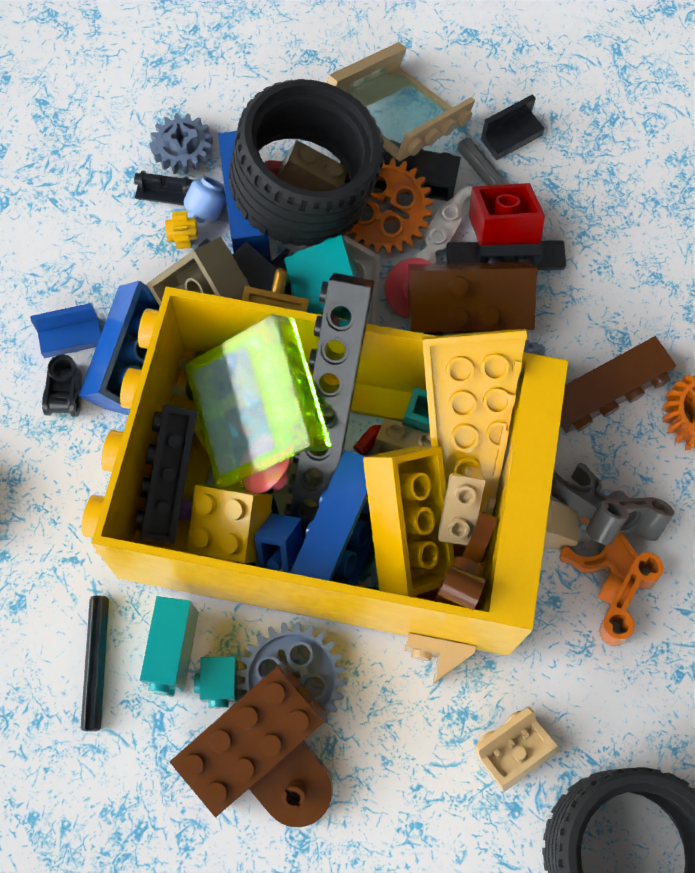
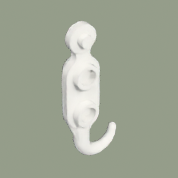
[416,186,472,264]

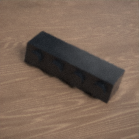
[340,143,461,202]

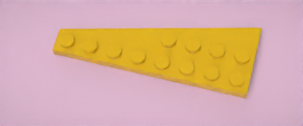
[422,329,527,566]

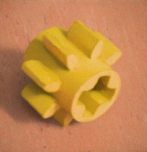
[165,211,198,249]

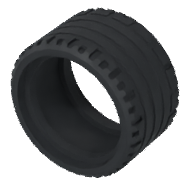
[229,79,385,247]
[542,767,695,873]

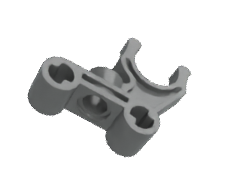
[551,463,674,545]

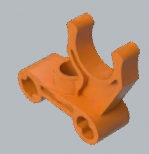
[559,515,664,646]

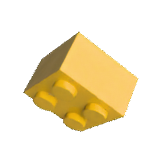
[187,484,273,563]

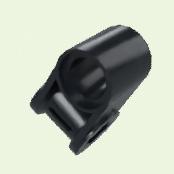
[42,354,83,417]

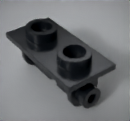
[134,170,194,206]

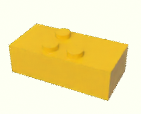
[363,446,455,597]

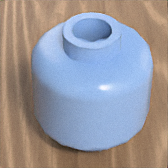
[184,176,226,223]

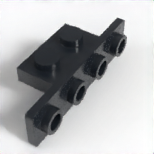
[446,240,566,270]

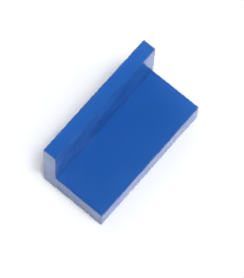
[30,303,102,358]

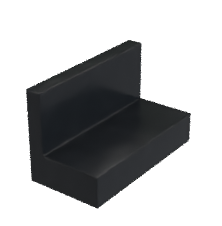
[480,94,545,160]

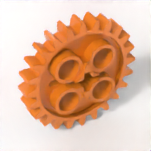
[343,157,433,256]

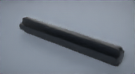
[81,595,109,732]

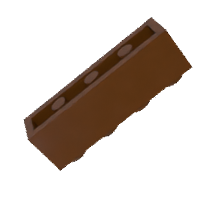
[560,336,677,433]

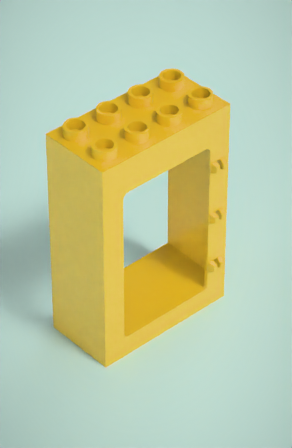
[82,286,568,656]

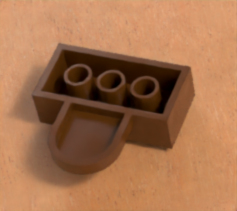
[170,661,333,827]

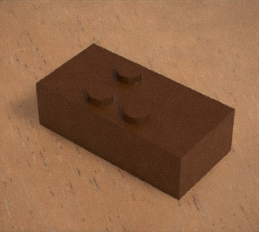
[408,262,537,333]

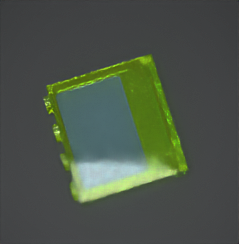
[185,314,332,490]

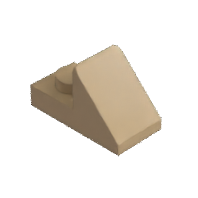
[404,633,476,684]

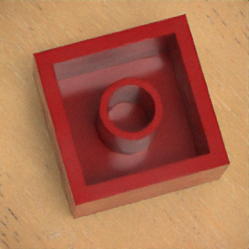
[469,183,545,246]

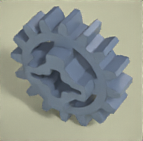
[149,113,213,174]

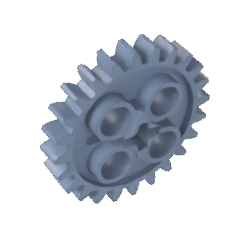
[236,622,347,723]

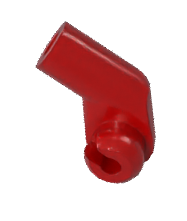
[353,425,382,456]

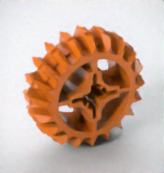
[662,375,695,451]

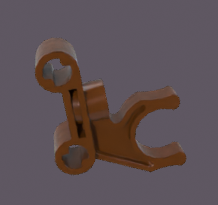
[434,511,498,610]

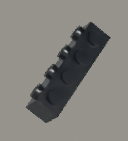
[134,405,197,545]

